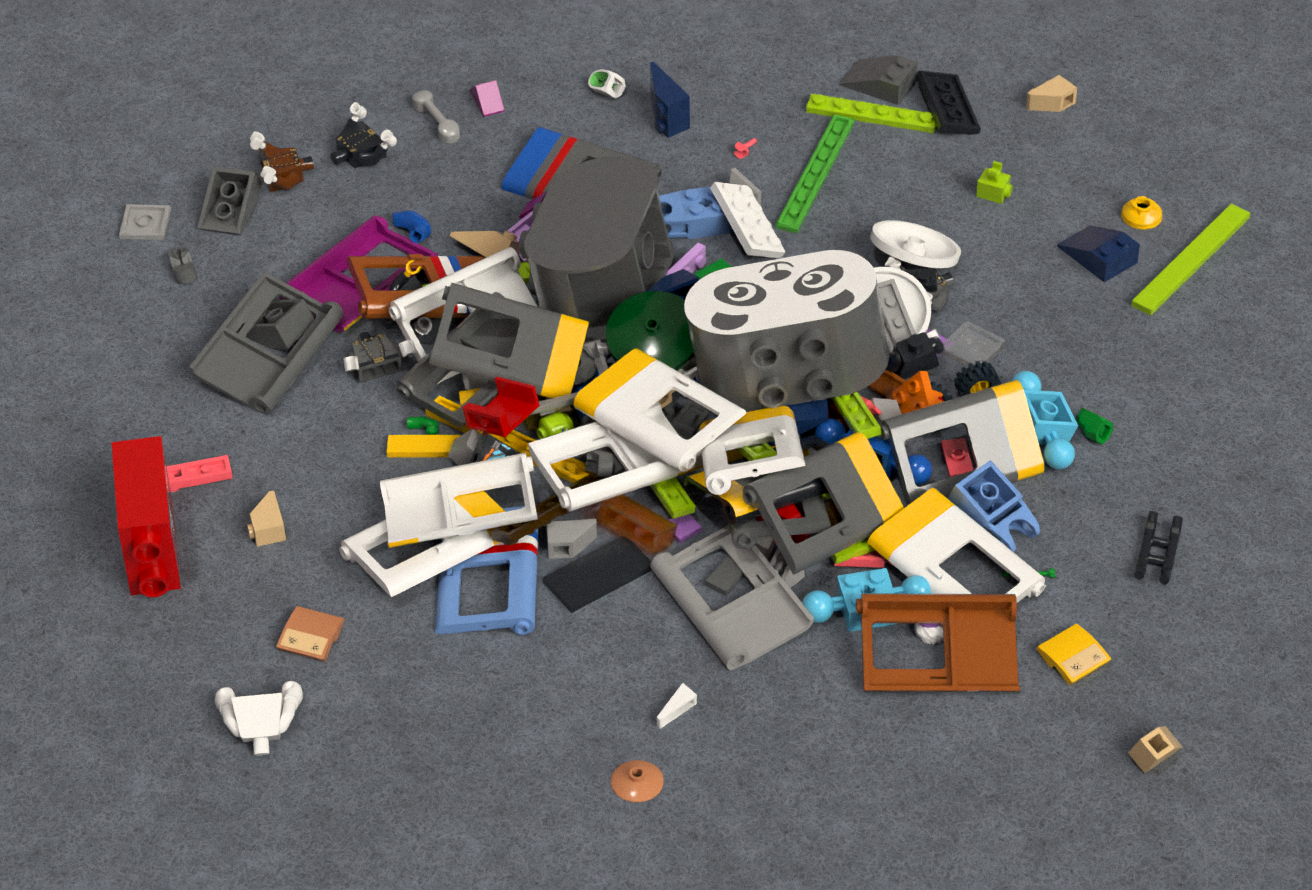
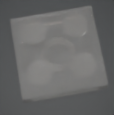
[941,321,1006,367]

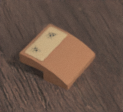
[276,606,345,662]

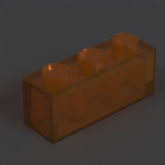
[596,494,678,554]

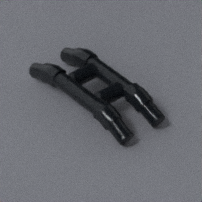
[1134,511,1183,584]

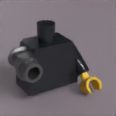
[381,260,435,338]

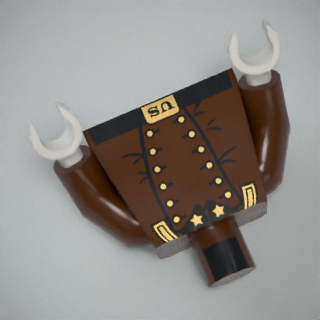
[250,132,314,192]

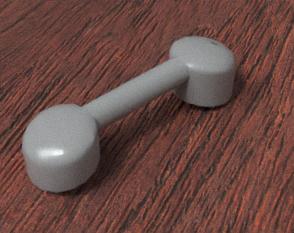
[412,90,460,143]

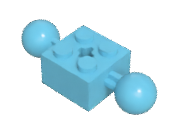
[1012,371,1078,469]
[802,568,931,632]

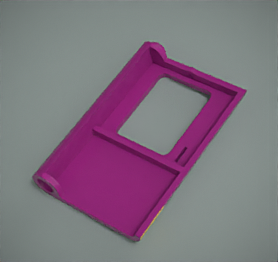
[279,215,438,333]

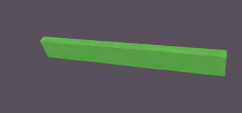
[776,114,855,234]

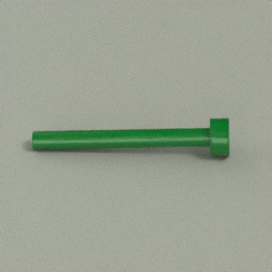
[1002,568,1055,578]

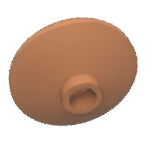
[611,760,664,802]

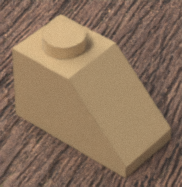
[247,490,286,547]

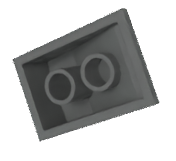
[840,55,918,105]
[197,166,263,235]
[246,299,315,350]

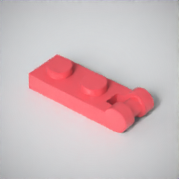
[167,455,233,492]

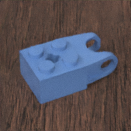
[659,186,732,239]
[947,460,1040,553]

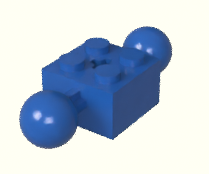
[815,419,932,486]

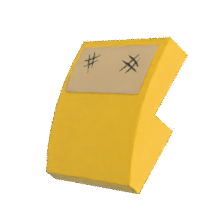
[1036,623,1111,685]

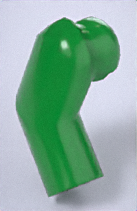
[407,416,439,435]

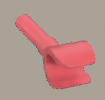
[734,138,757,159]

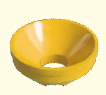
[1121,196,1162,229]

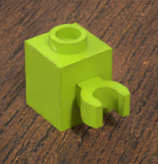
[976,161,1013,204]

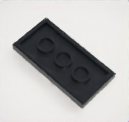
[916,70,981,135]
[543,534,652,613]

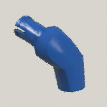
[393,210,431,243]

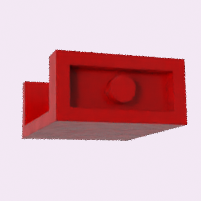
[462,377,540,437]

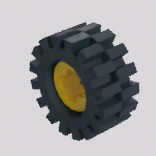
[954,361,1001,397]

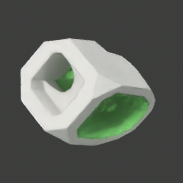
[588,69,626,98]

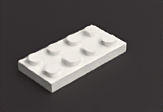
[710,182,786,258]

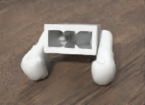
[215,681,303,756]

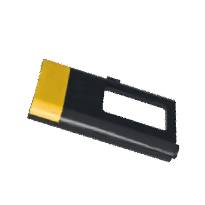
[684,435,830,525]

